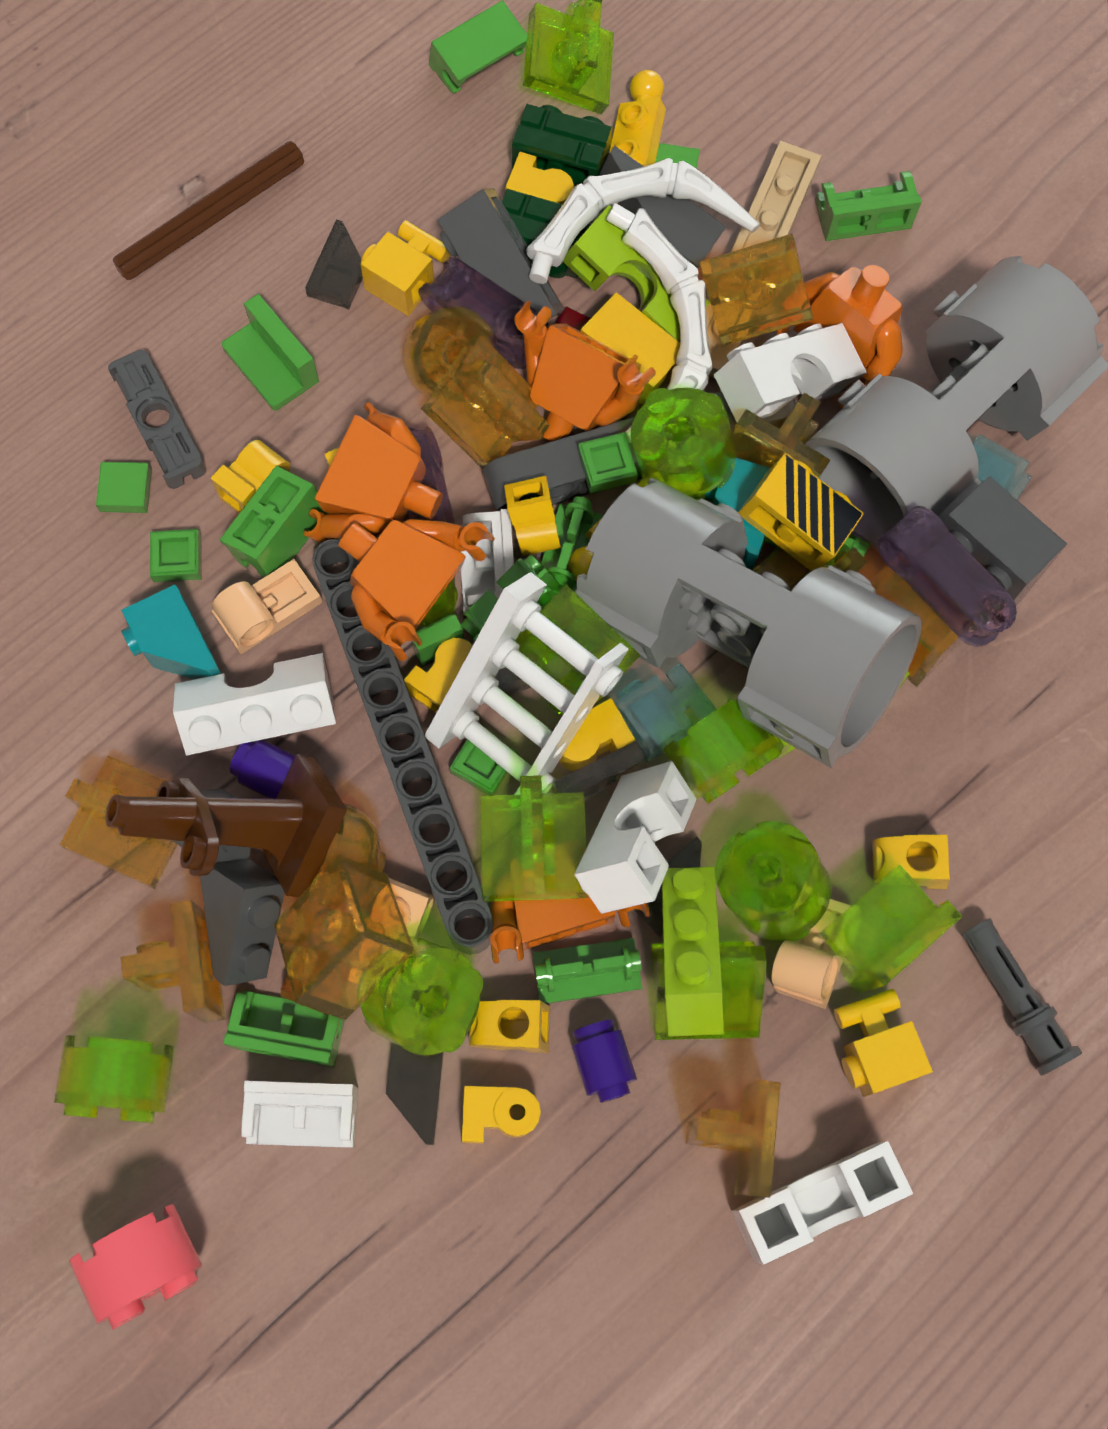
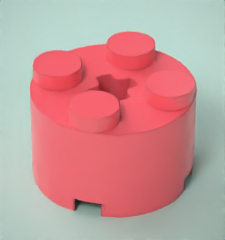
[69,1204,203,1330]

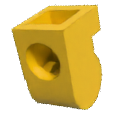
[505,152,574,204]
[210,440,290,513]
[504,476,561,556]
[404,638,473,713]
[559,698,636,772]
[872,834,950,890]
[469,1000,550,1053]
[462,1086,541,1144]

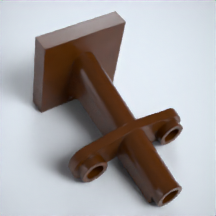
[105,754,348,899]

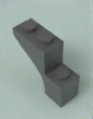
[172,788,285,986]

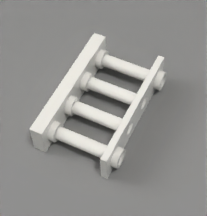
[424,572,629,812]

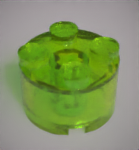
[630,388,736,501]
[662,699,781,805]
[715,821,831,941]
[355,936,483,1055]
[54,1035,175,1123]

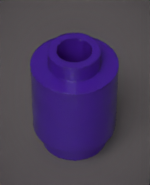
[230,739,296,799]
[572,1019,637,1103]

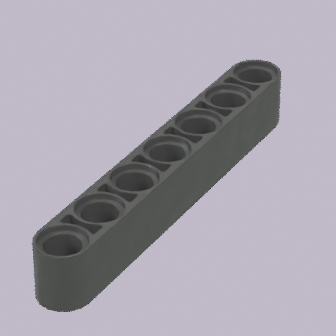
[482,391,802,511]

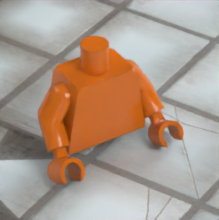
[756,265,903,408]
[514,301,656,442]
[303,402,443,544]
[338,519,495,661]
[490,821,650,964]

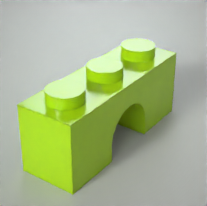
[563,205,711,341]
[662,866,724,1036]

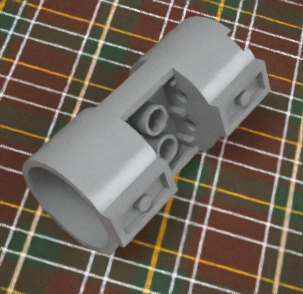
[801,256,1108,563]
[568,478,922,768]

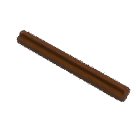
[113,141,304,280]

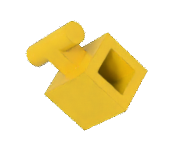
[360,220,451,317]
[834,989,933,1097]

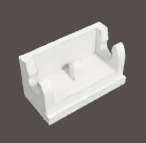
[461,509,514,620]
[242,1081,358,1148]

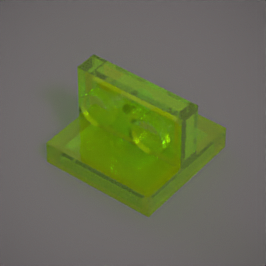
[523,0,614,114]
[481,775,588,902]
[819,865,963,993]
[651,941,767,1040]

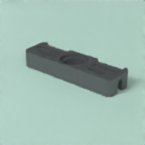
[108,350,206,489]

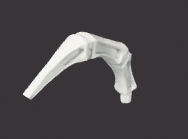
[526,158,761,284]
[606,203,712,443]

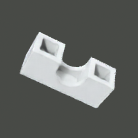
[714,323,867,426]
[173,653,336,756]
[574,761,697,914]
[731,1141,913,1265]

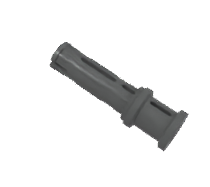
[961,918,1082,1076]

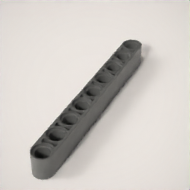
[312,539,493,955]

